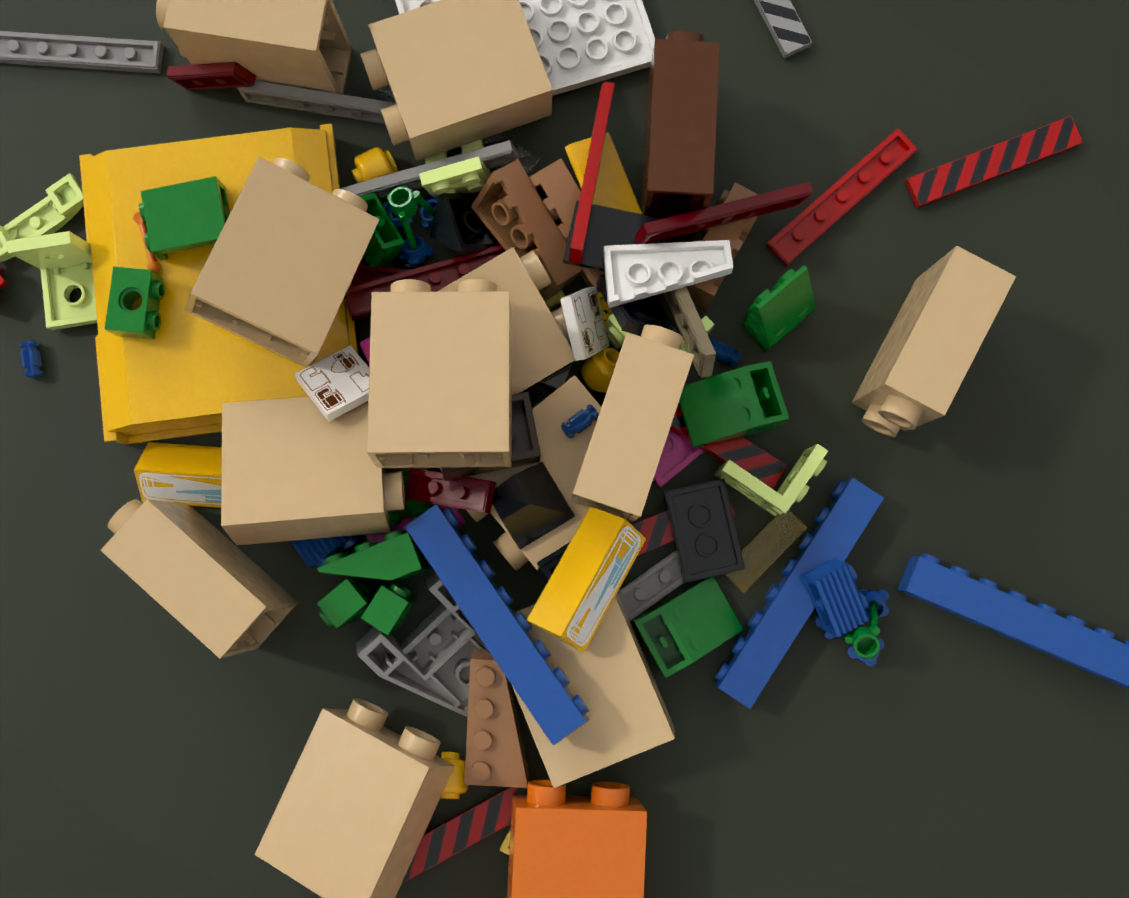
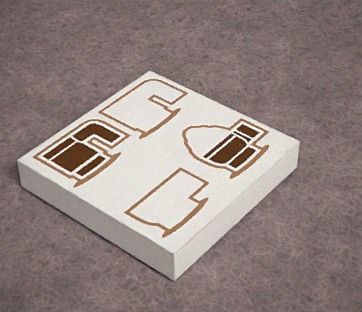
[560,286,609,361]
[295,345,369,422]

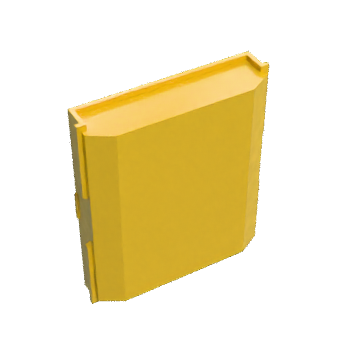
[79,124,358,445]

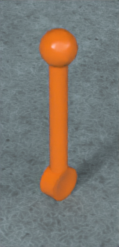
[133,212,160,274]

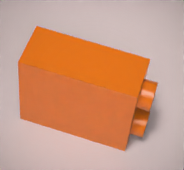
[507,780,647,898]

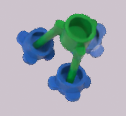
[382,187,437,266]
[815,589,890,666]

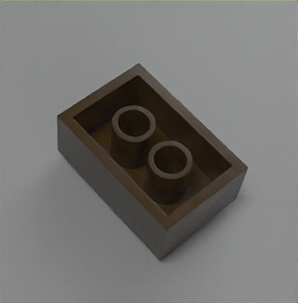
[441,392,541,480]

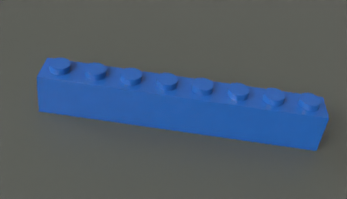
[714,477,884,709]
[405,504,590,745]
[897,553,1129,689]

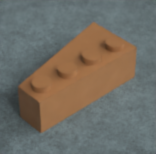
[530,158,605,291]
[471,159,582,300]
[686,182,758,310]
[464,649,530,788]

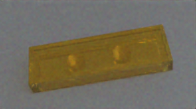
[724,510,808,593]

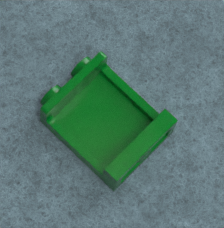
[139,176,230,260]

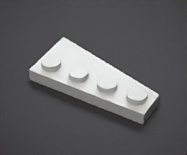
[603,240,733,308]

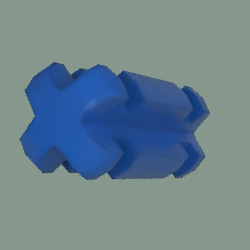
[710,337,742,367]
[19,340,43,378]
[561,404,599,439]

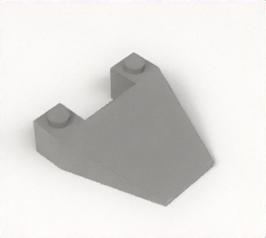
[355,571,488,717]

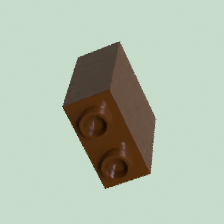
[640,30,720,232]

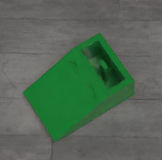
[741,265,816,353]
[679,361,789,448]
[317,529,430,580]
[632,576,743,678]

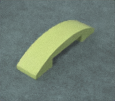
[0,173,84,263]

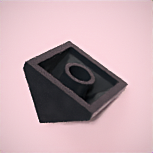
[430,193,500,257]
[492,462,575,549]

